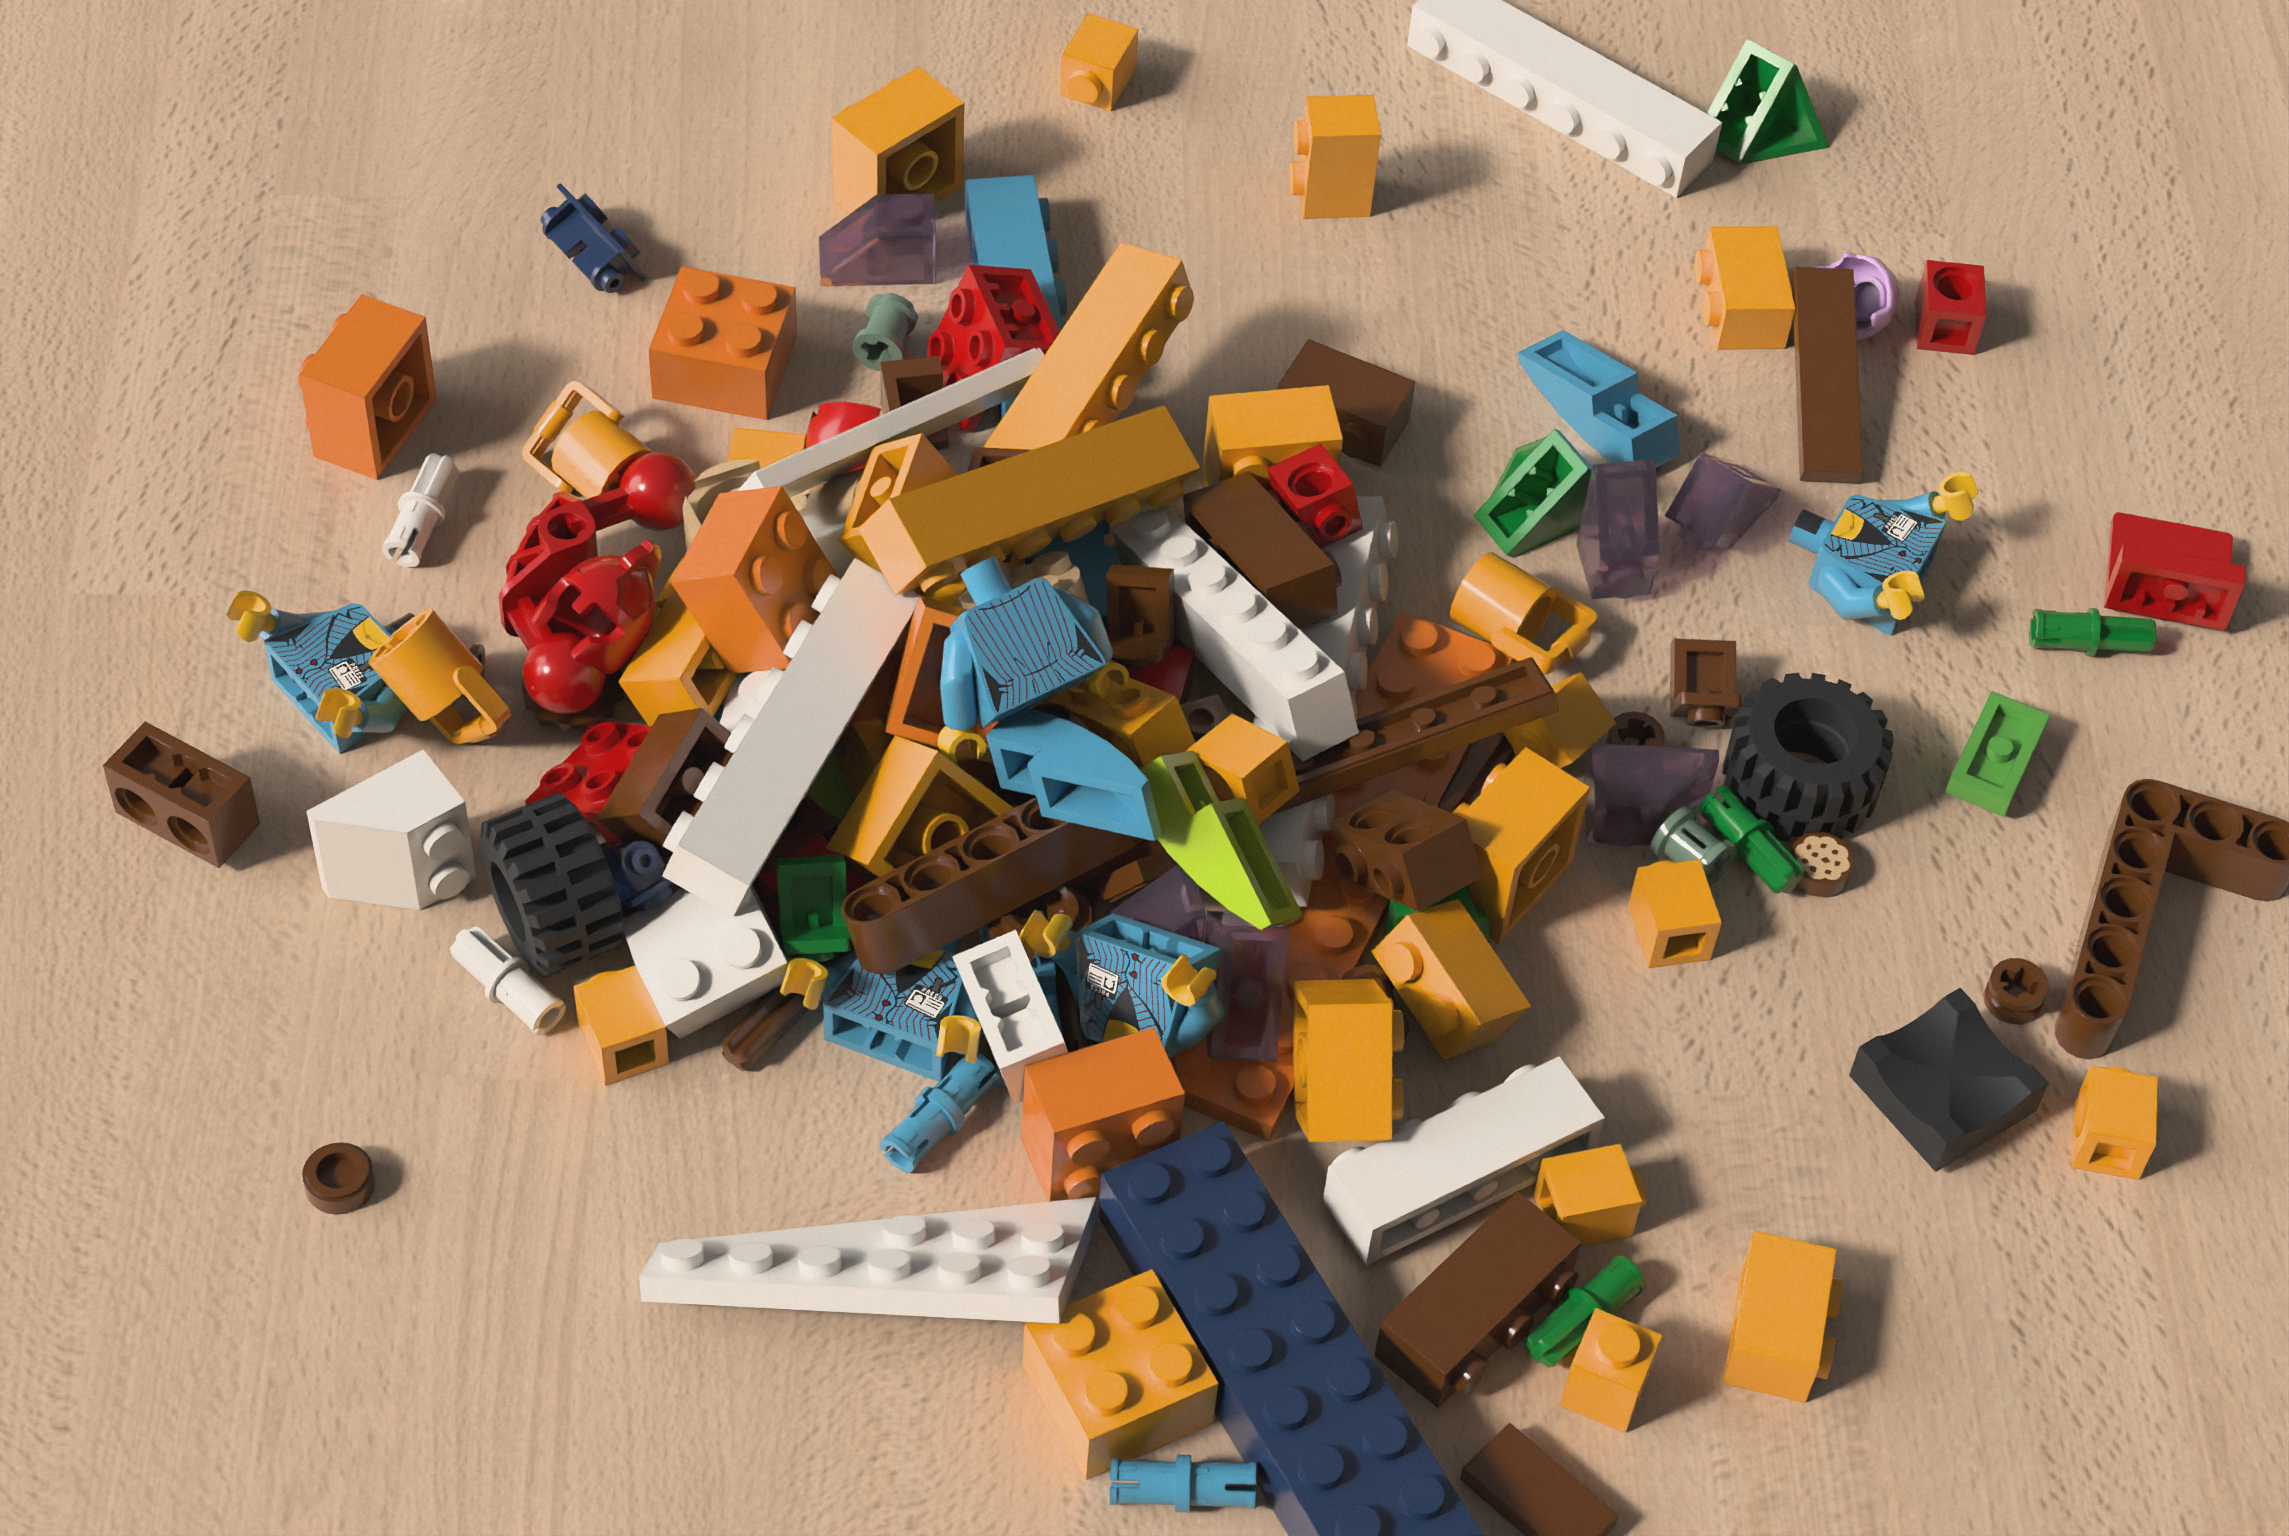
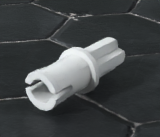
[382,453,459,567]
[450,926,566,1035]

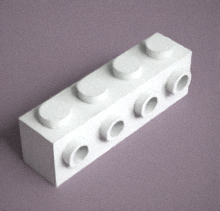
[1323,1056,1605,1265]

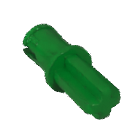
[2029,608,2157,657]
[1698,785,1804,894]
[1525,1255,1646,1368]

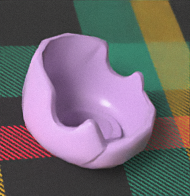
[1816,253,1900,340]

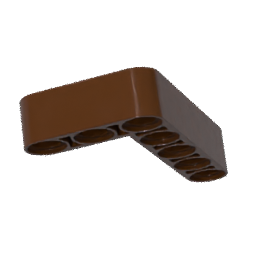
[841,703,1143,974]
[2055,779,2289,1060]

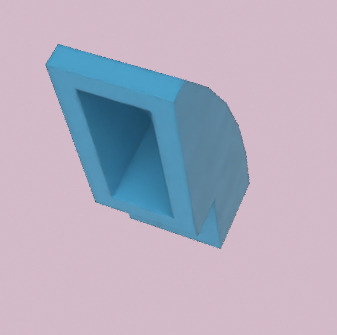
[1518,330,1680,479]
[986,708,1162,841]

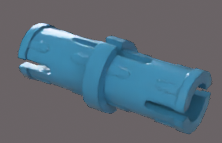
[880,1052,1000,1173]
[1110,1454,1256,1513]

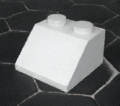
[307,750,477,910]
[623,885,791,1039]

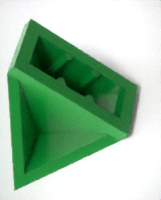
[1707,39,1829,165]
[1474,428,1594,558]

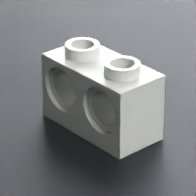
[952,930,1068,1104]

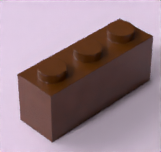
[1182,471,1342,629]
[1374,1191,1581,1408]

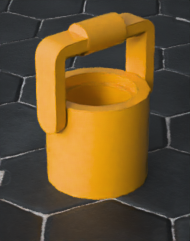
[522,381,654,499]
[1450,552,1597,674]
[368,608,511,745]

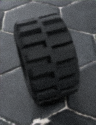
[1722,672,1894,842]
[480,793,624,977]

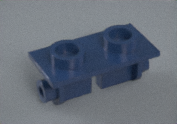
[541,183,647,293]
[599,841,675,911]

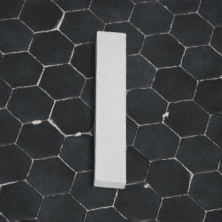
[738,348,1045,498]

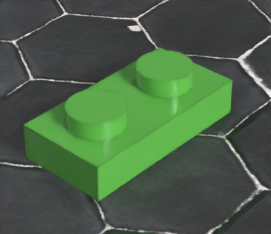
[1945,691,2050,817]

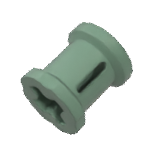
[852,293,918,371]
[1650,806,1737,887]

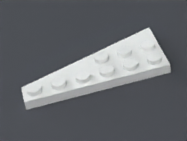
[639,1197,1098,1323]

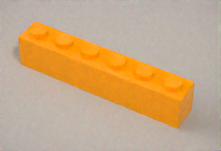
[858,405,1200,596]

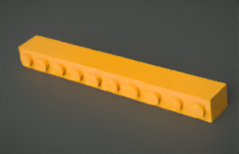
[837,243,1194,746]

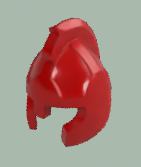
[531,539,661,674]

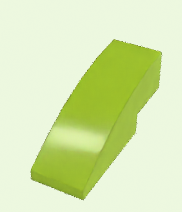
[1139,751,1303,930]

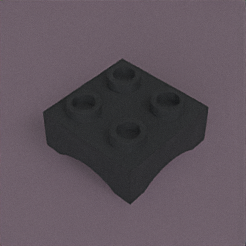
[1849,987,2049,1172]

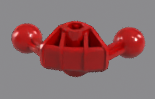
[498,452,696,714]

